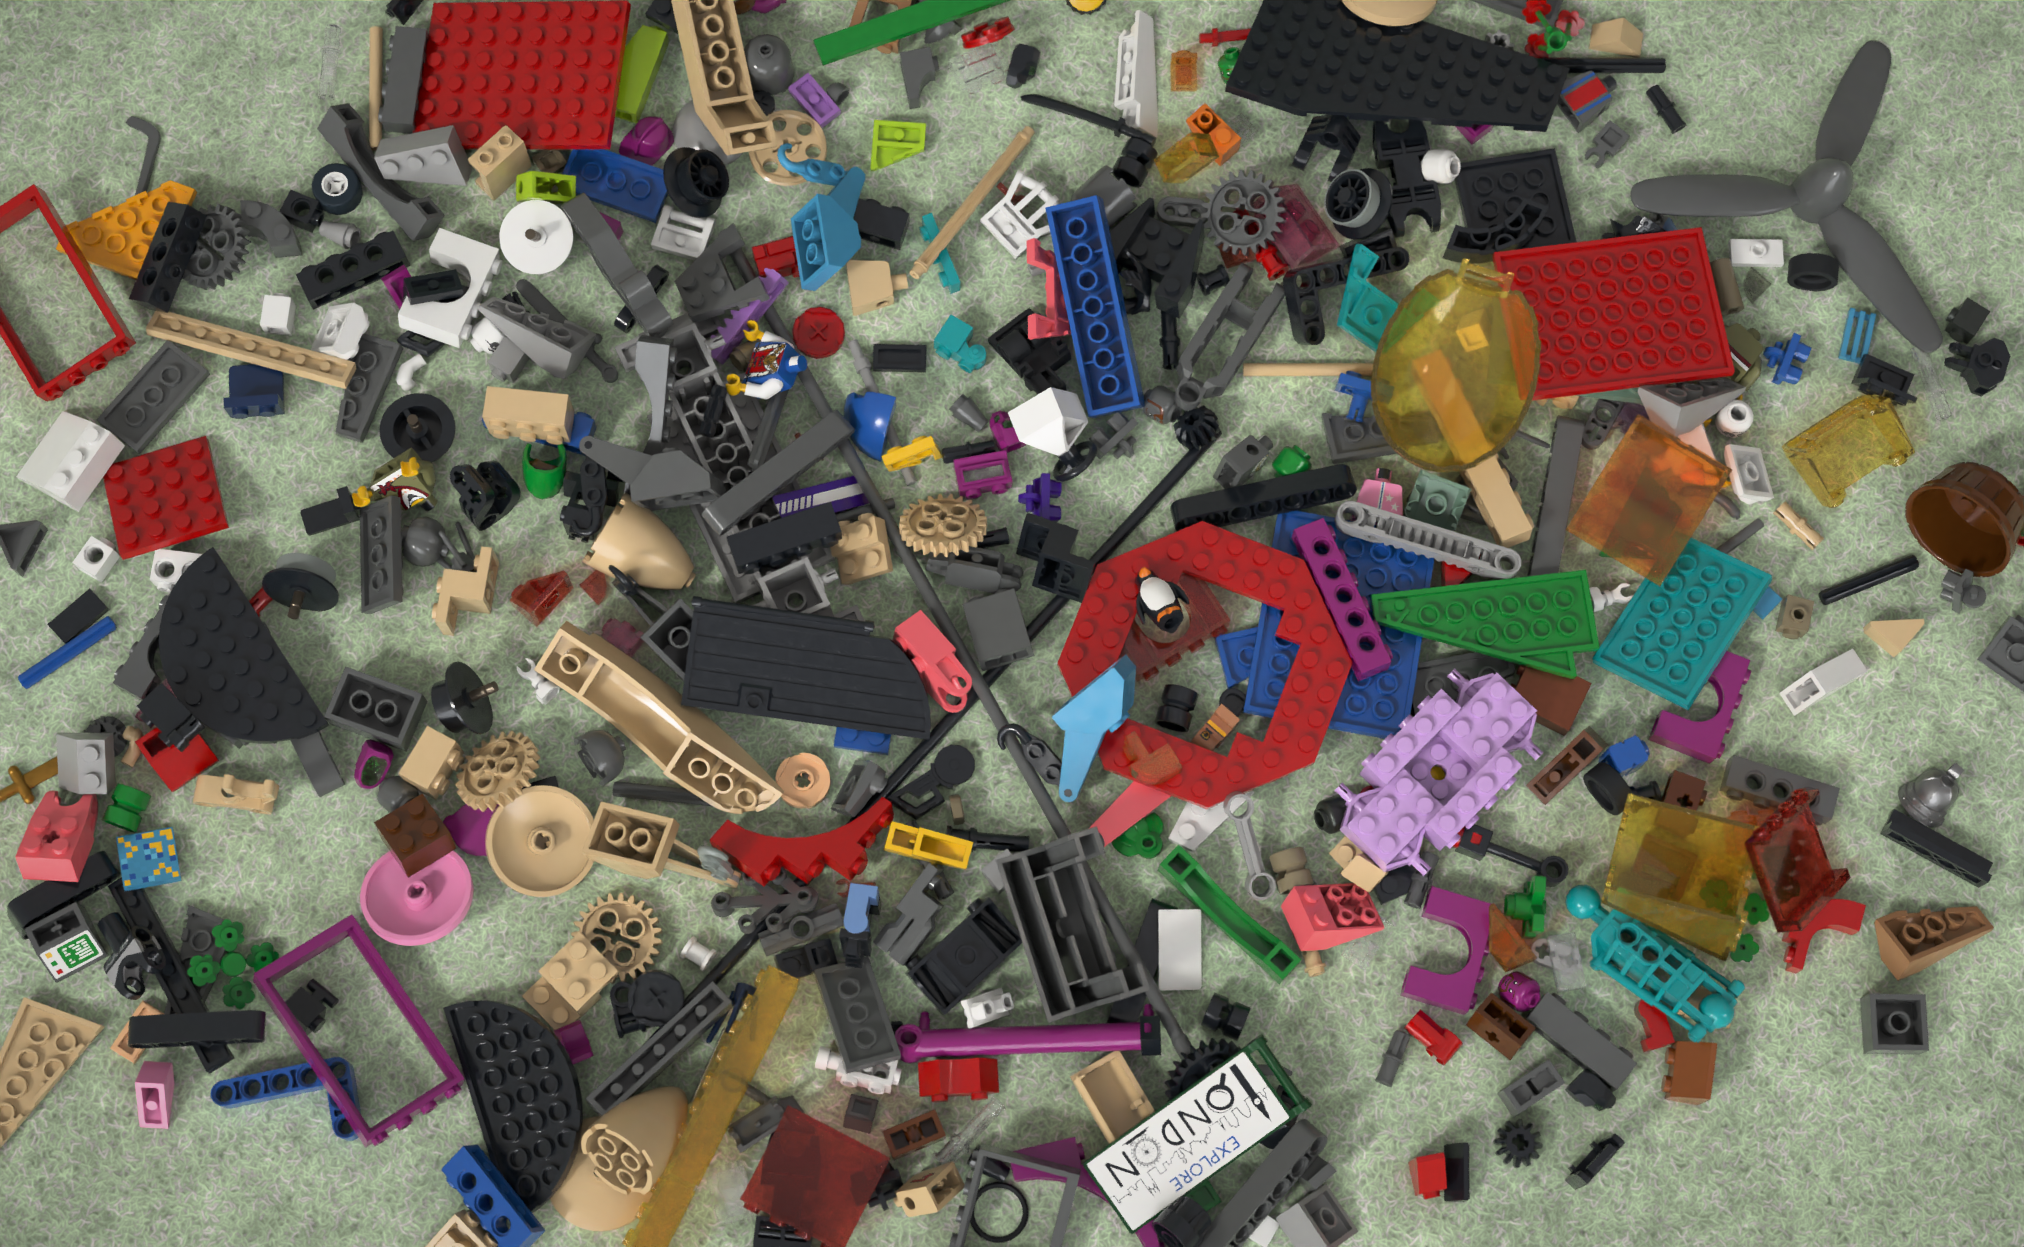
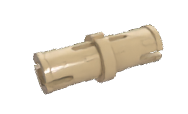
[1773,501,1824,550]

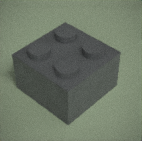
[1860,994,1929,1055]

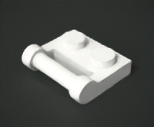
[651,205,716,261]

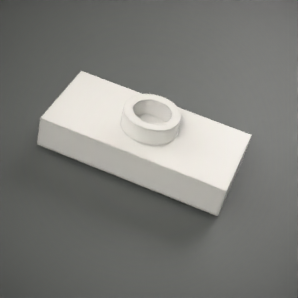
[1728,239,1784,267]

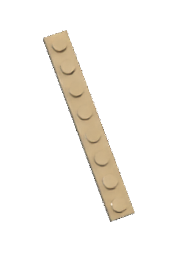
[145,311,357,389]

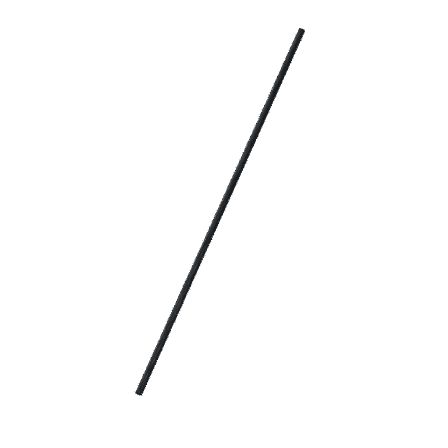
[641,430,1222,1047]

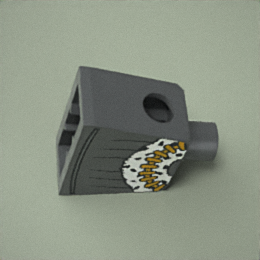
[1213,435,1273,489]

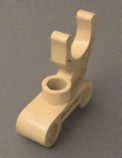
[193,774,279,815]

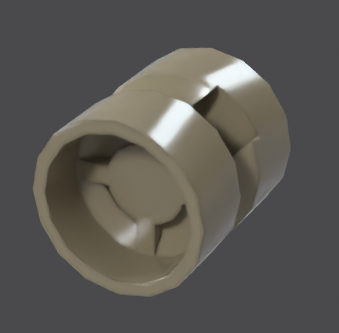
[1269,847,1314,895]

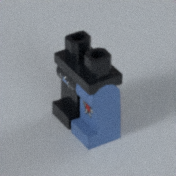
[839,883,882,968]

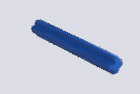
[18,616,117,689]

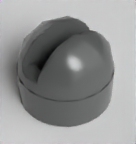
[827,82,850,106]

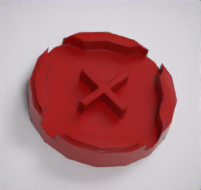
[792,307,845,359]

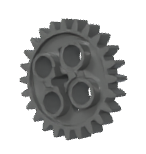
[1201,170,1287,256]
[182,204,251,290]

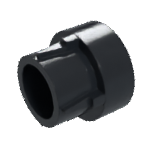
[1152,1195,1212,1247]

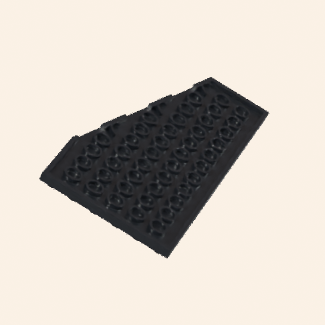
[1225,0,1570,132]

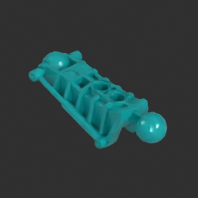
[1565,885,1745,1043]

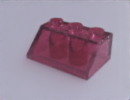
[1254,184,1340,269]

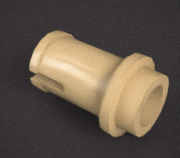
[1301,950,1326,977]

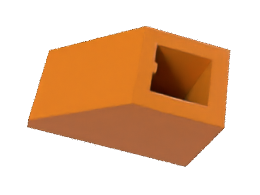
[1186,103,1242,167]

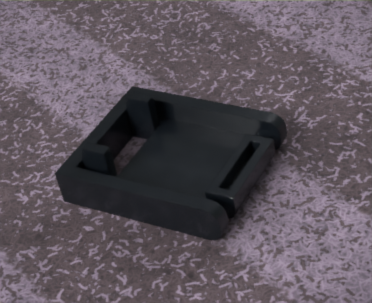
[1565,1133,1625,1190]

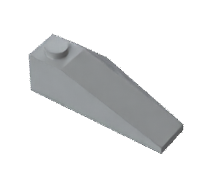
[478,296,597,380]

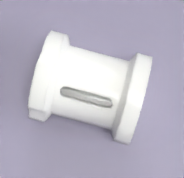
[680,936,717,972]

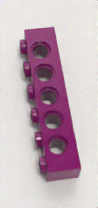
[1291,518,1393,681]

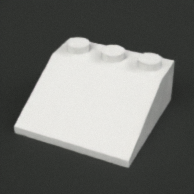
[16,411,125,512]

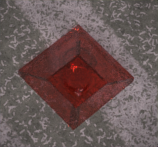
[510,570,573,627]

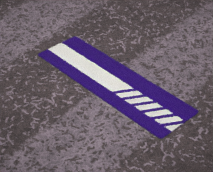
[772,476,869,518]

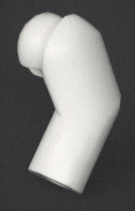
[396,353,426,391]

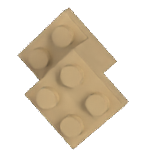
[432,546,499,636]
[522,932,619,1030]

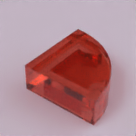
[579,570,607,605]

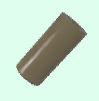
[1710,258,1744,316]

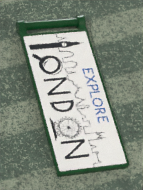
[1083,1034,1312,1234]

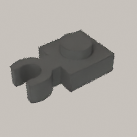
[1584,120,1630,169]

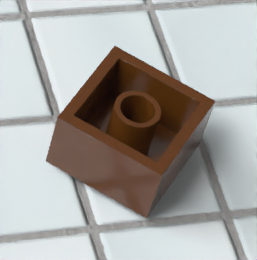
[374,793,456,878]

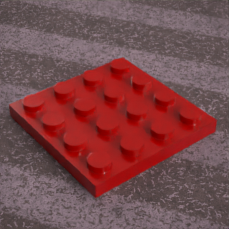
[103,436,229,560]

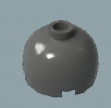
[574,729,626,786]

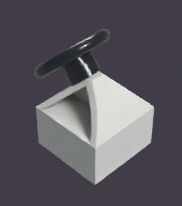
[1008,387,1097,482]

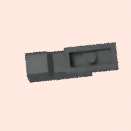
[873,863,944,966]

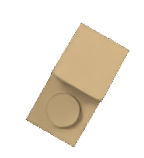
[1329,836,1388,892]

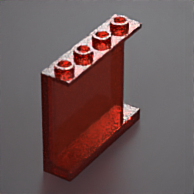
[1744,788,1851,933]
[740,1105,890,1247]

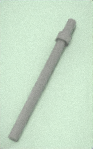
[848,339,917,486]

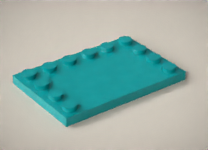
[1592,531,1772,710]

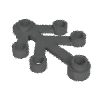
[711,867,819,934]

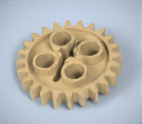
[899,494,987,557]
[455,731,540,812]
[571,893,663,984]

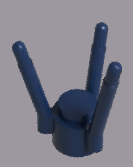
[706,983,761,1043]

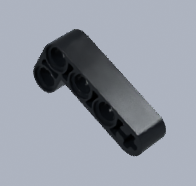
[7,851,120,940]

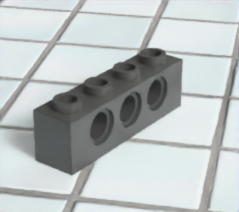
[1720,755,1840,826]

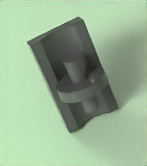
[1089,411,1138,459]
[1941,569,1986,614]

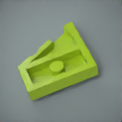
[870,120,926,171]

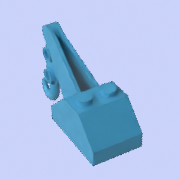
[777,143,866,291]

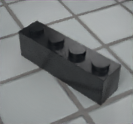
[727,502,842,575]

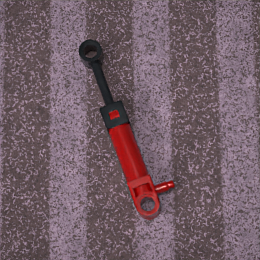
[1360,785,1569,887]

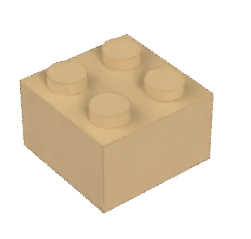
[398,726,465,800]

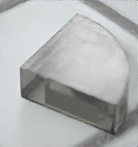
[1744,267,1771,304]

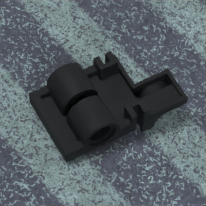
[988,308,1071,395]

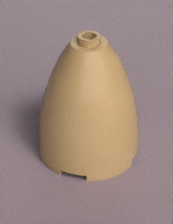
[582,492,696,590]
[581,1086,688,1195]

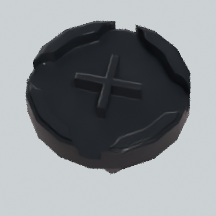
[628,970,685,1027]

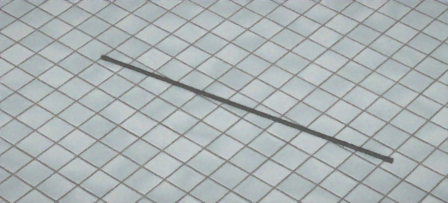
[718,228,1192,1061]

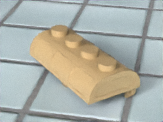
[1070,1051,1155,1143]

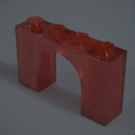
[1120,573,1231,682]

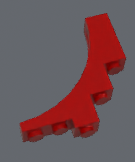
[710,797,894,887]

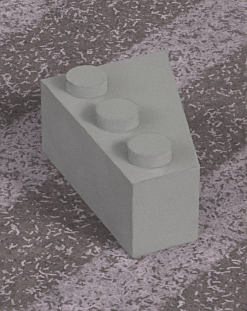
[374,125,472,186]

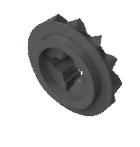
[84,716,128,757]

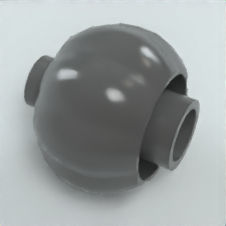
[401,517,449,567]

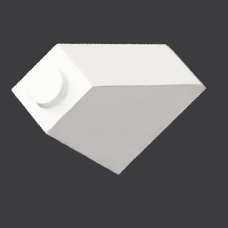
[1779,649,1868,716]

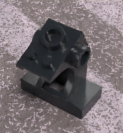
[560,471,619,543]

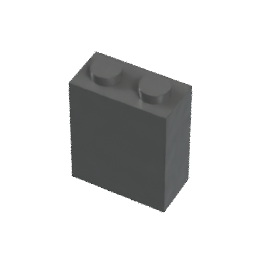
[962,588,1034,672]

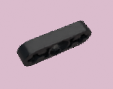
[614,265,669,333]

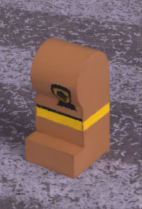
[1190,703,1240,751]

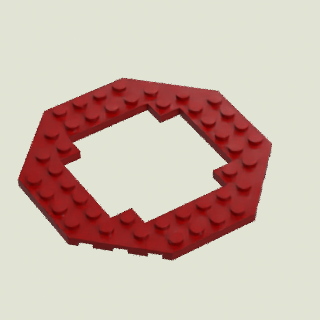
[1057,521,1353,809]

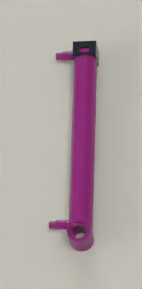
[895,1004,1161,1063]

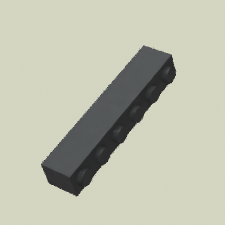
[586,981,732,1117]

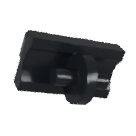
[850,1160,904,1211]

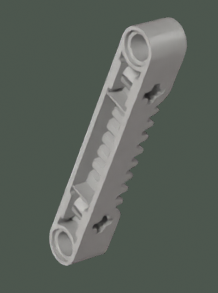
[1334,501,1522,580]

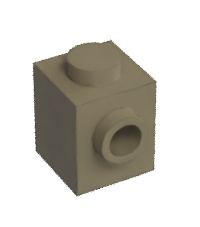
[1775,594,1814,639]

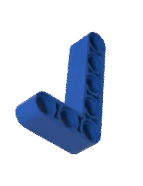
[211,1057,361,1141]

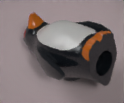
[1135,567,1190,633]

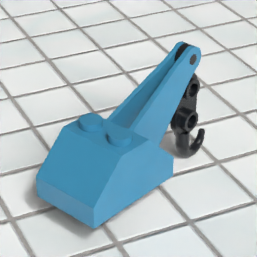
[997,654,1136,802]

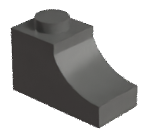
[900,47,939,109]
[1297,1156,1337,1194]

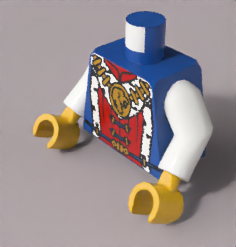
[725,320,807,399]

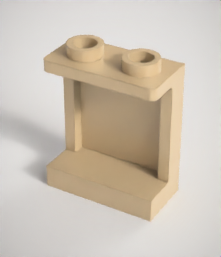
[468,126,532,201]

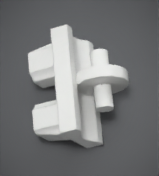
[961,988,1014,1028]

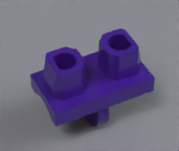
[1018,473,1062,522]

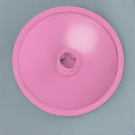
[360,851,474,946]

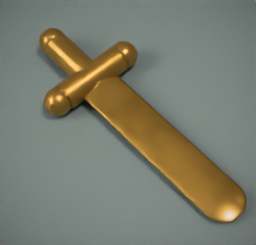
[0,756,58,804]

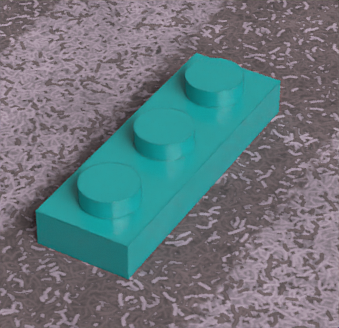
[919,213,960,294]

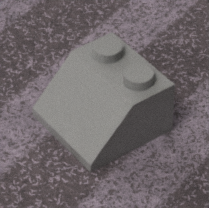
[56,733,116,794]
[1276,1184,1359,1247]

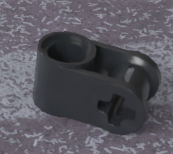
[610,982,647,1039]

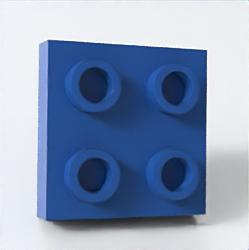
[1334,371,1393,422]

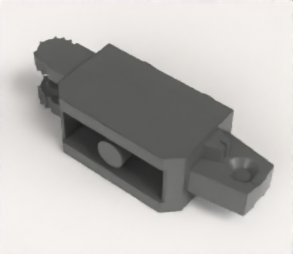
[926,546,1024,594]

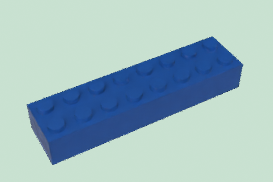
[1045,195,1145,418]

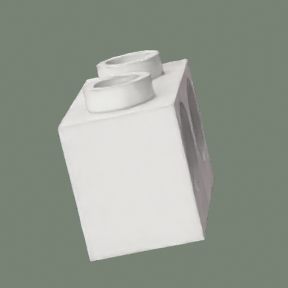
[150,549,202,592]

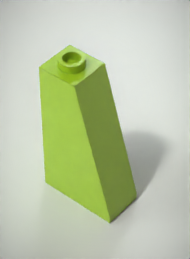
[615,25,669,124]

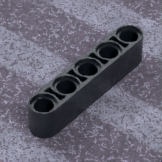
[1107,898,1178,1023]
[128,1010,266,1049]

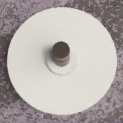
[499,200,574,274]

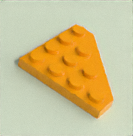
[56,180,197,280]

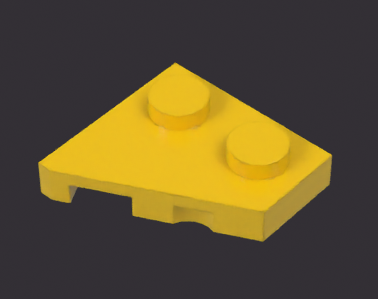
[882,436,942,472]

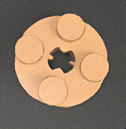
[775,753,831,809]

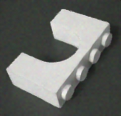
[398,228,503,348]

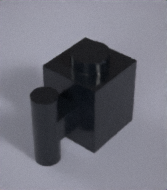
[285,978,339,1036]

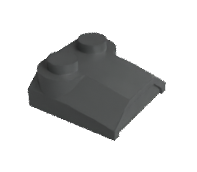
[830,760,888,817]

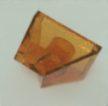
[1489,903,1538,972]

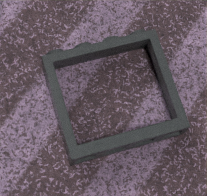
[949,1143,1081,1247]

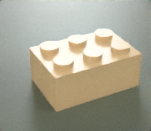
[482,386,575,445]

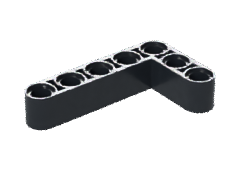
[1283,247,1409,345]

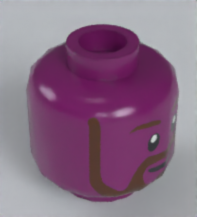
[1498,971,1540,1013]

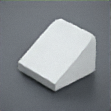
[1249,1216,1280,1247]

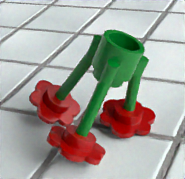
[1522,0,1585,58]

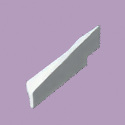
[1114,10,1158,137]

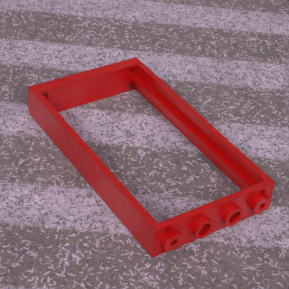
[0,184,136,402]

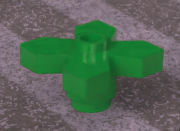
[1504,875,1546,939]

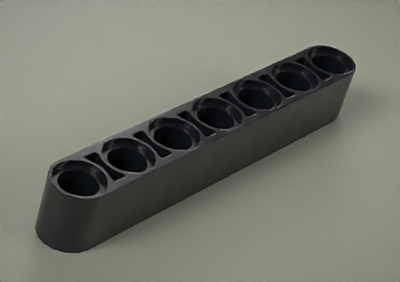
[1170,464,1357,531]

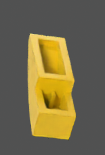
[883,821,973,869]

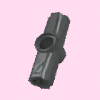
[758,903,844,957]

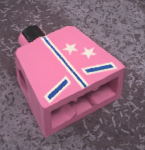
[1350,468,1403,525]

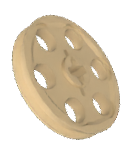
[749,110,827,186]

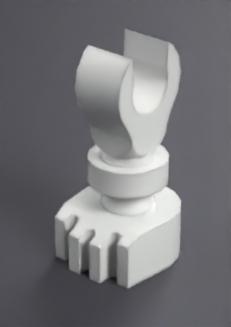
[1589,583,1634,612]
[517,658,561,705]

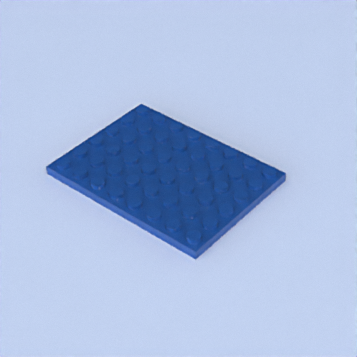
[1243,511,1434,739]

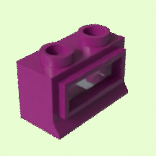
[953,450,1012,499]

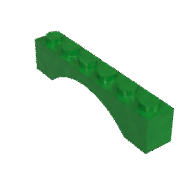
[1158,844,1302,985]

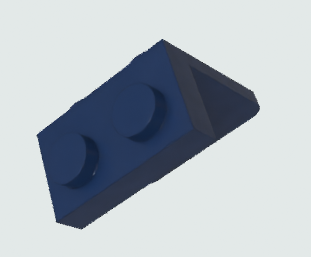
[223,364,285,419]

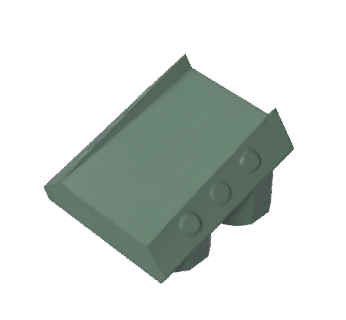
[1403,470,1471,532]

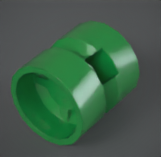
[102,783,152,833]

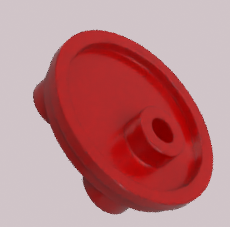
[961,16,1015,49]

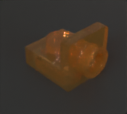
[1170,50,1197,92]

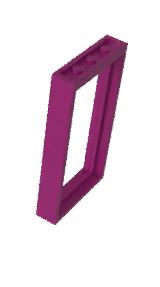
[253,914,465,1148]

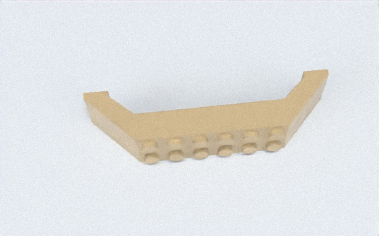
[671,0,777,156]

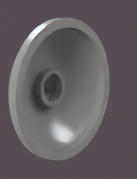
[673,100,743,166]

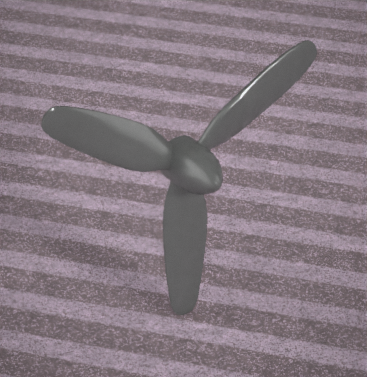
[1630,40,1943,353]

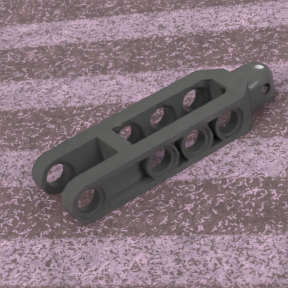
[1174,263,1285,411]

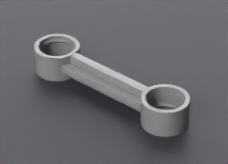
[1223,791,1276,900]

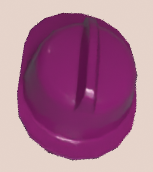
[619,116,674,166]

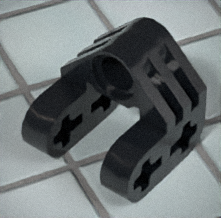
[1291,115,1361,182]
[450,460,521,531]

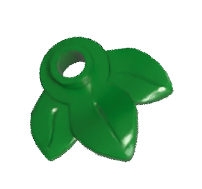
[1112,812,1164,859]

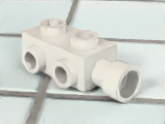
[815,1046,902,1094]

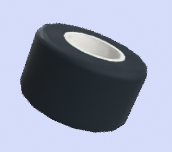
[312,163,363,215]

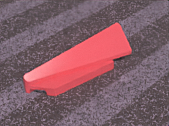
[1089,781,1171,847]

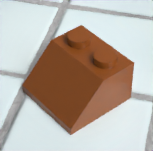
[1661,1041,1717,1105]

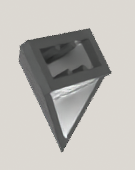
[0,520,48,577]

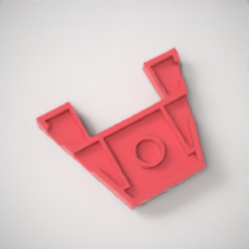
[1027,238,1071,340]

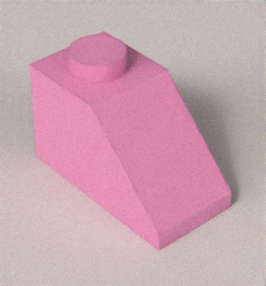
[135,1061,174,1129]

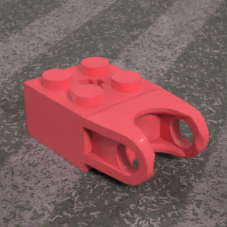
[892,610,972,713]
[15,790,98,882]

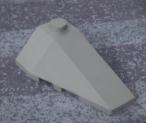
[1638,377,1746,437]

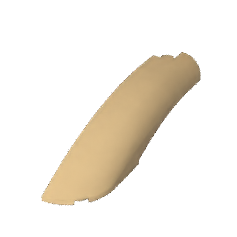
[534,621,784,814]

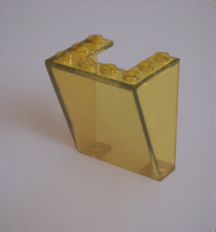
[1601,793,1764,961]

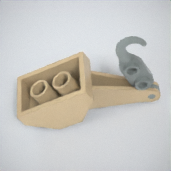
[582,801,741,888]

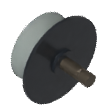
[1324,168,1393,240]
[262,553,339,619]

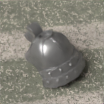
[1898,763,1964,827]

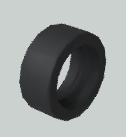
[1787,253,1839,292]
[1583,762,1634,816]

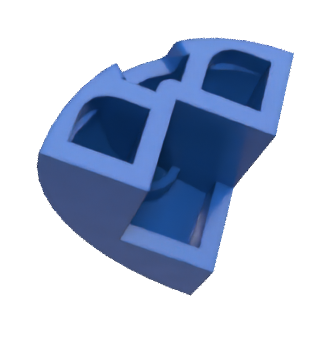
[844,392,896,462]

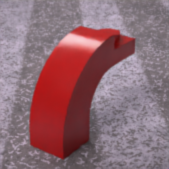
[1781,899,1866,974]

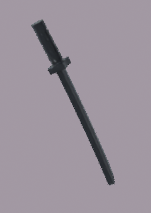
[1021,94,1156,146]

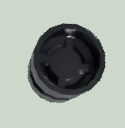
[1112,138,1158,188]
[1155,684,1199,732]
[1201,992,1251,1041]

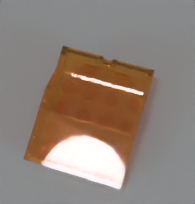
[1566,414,1732,586]

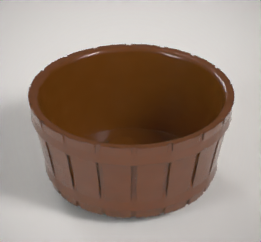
[1905,462,2024,577]

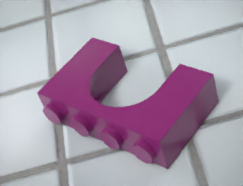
[1648,651,1751,764]
[1400,886,1499,1015]

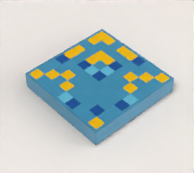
[116,827,182,891]

